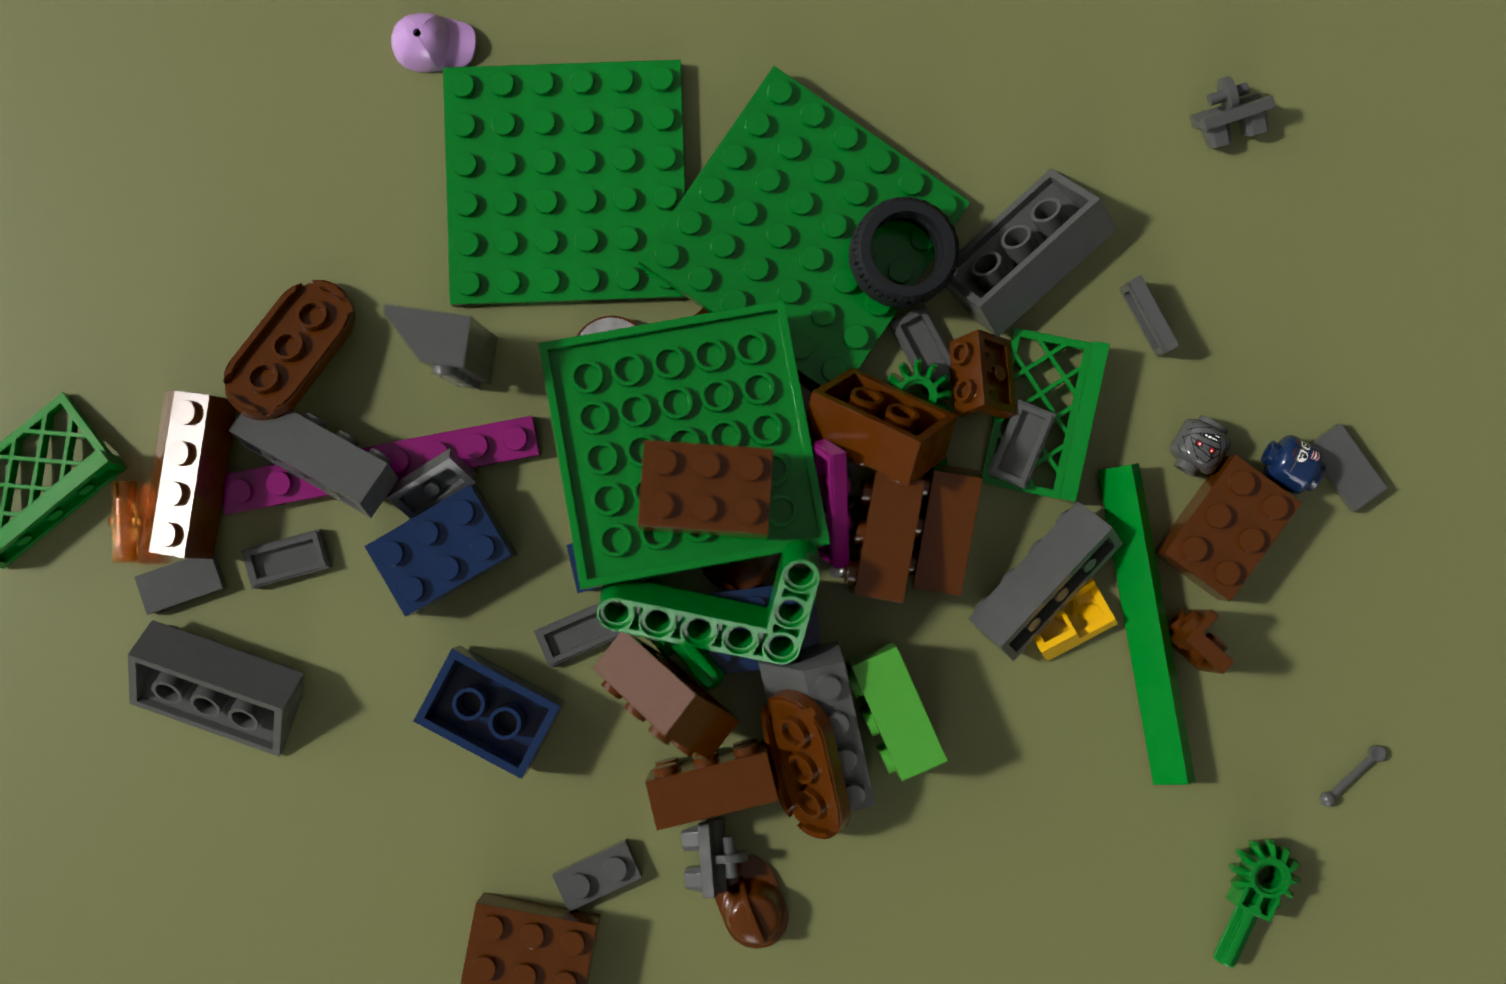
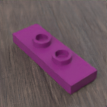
[812,439,851,569]

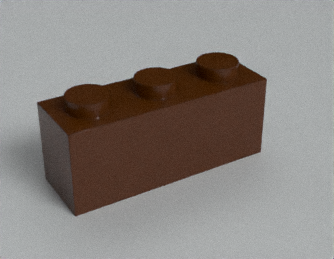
[908,464,983,596]

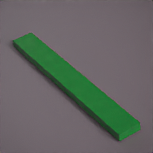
[1098,463,1195,785]

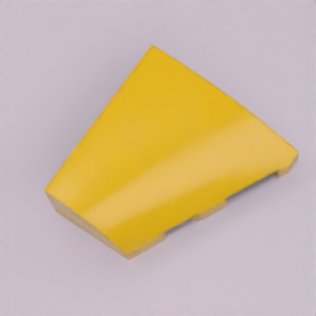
[1034,578,1118,662]

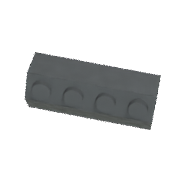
[945,169,1116,337]
[383,304,498,389]
[128,620,304,757]
[758,640,875,811]

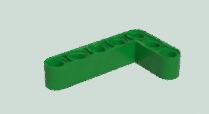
[597,540,820,664]

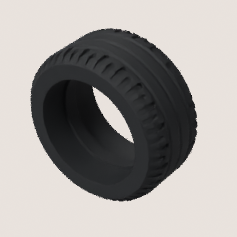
[849,197,960,308]

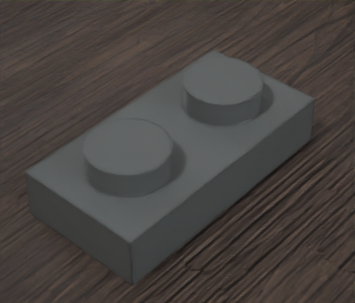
[387,448,476,519]
[552,839,643,912]

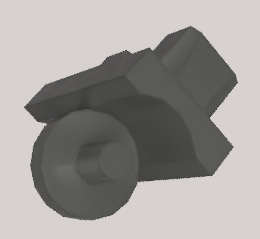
[1190,76,1275,149]
[681,818,748,898]

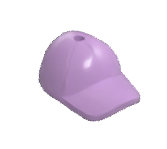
[391,13,476,73]

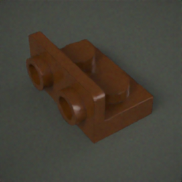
[949,329,1017,419]
[1168,609,1234,674]

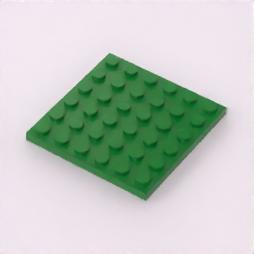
[443,60,689,307]
[639,66,970,387]
[538,300,830,590]

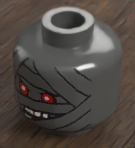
[1169,415,1231,477]

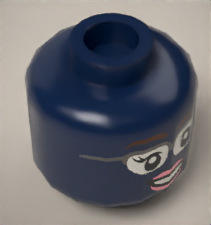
[1261,435,1326,494]

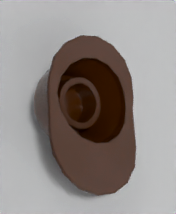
[715,855,789,949]

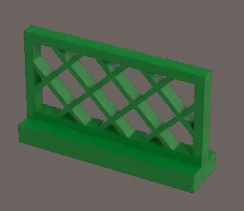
[982,328,1110,504]
[0,392,127,569]

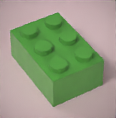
[846,642,947,781]

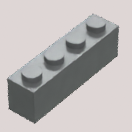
[228,408,399,518]
[968,501,1123,661]

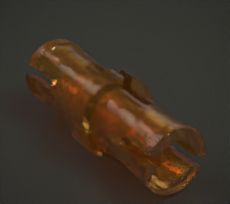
[108,481,142,563]

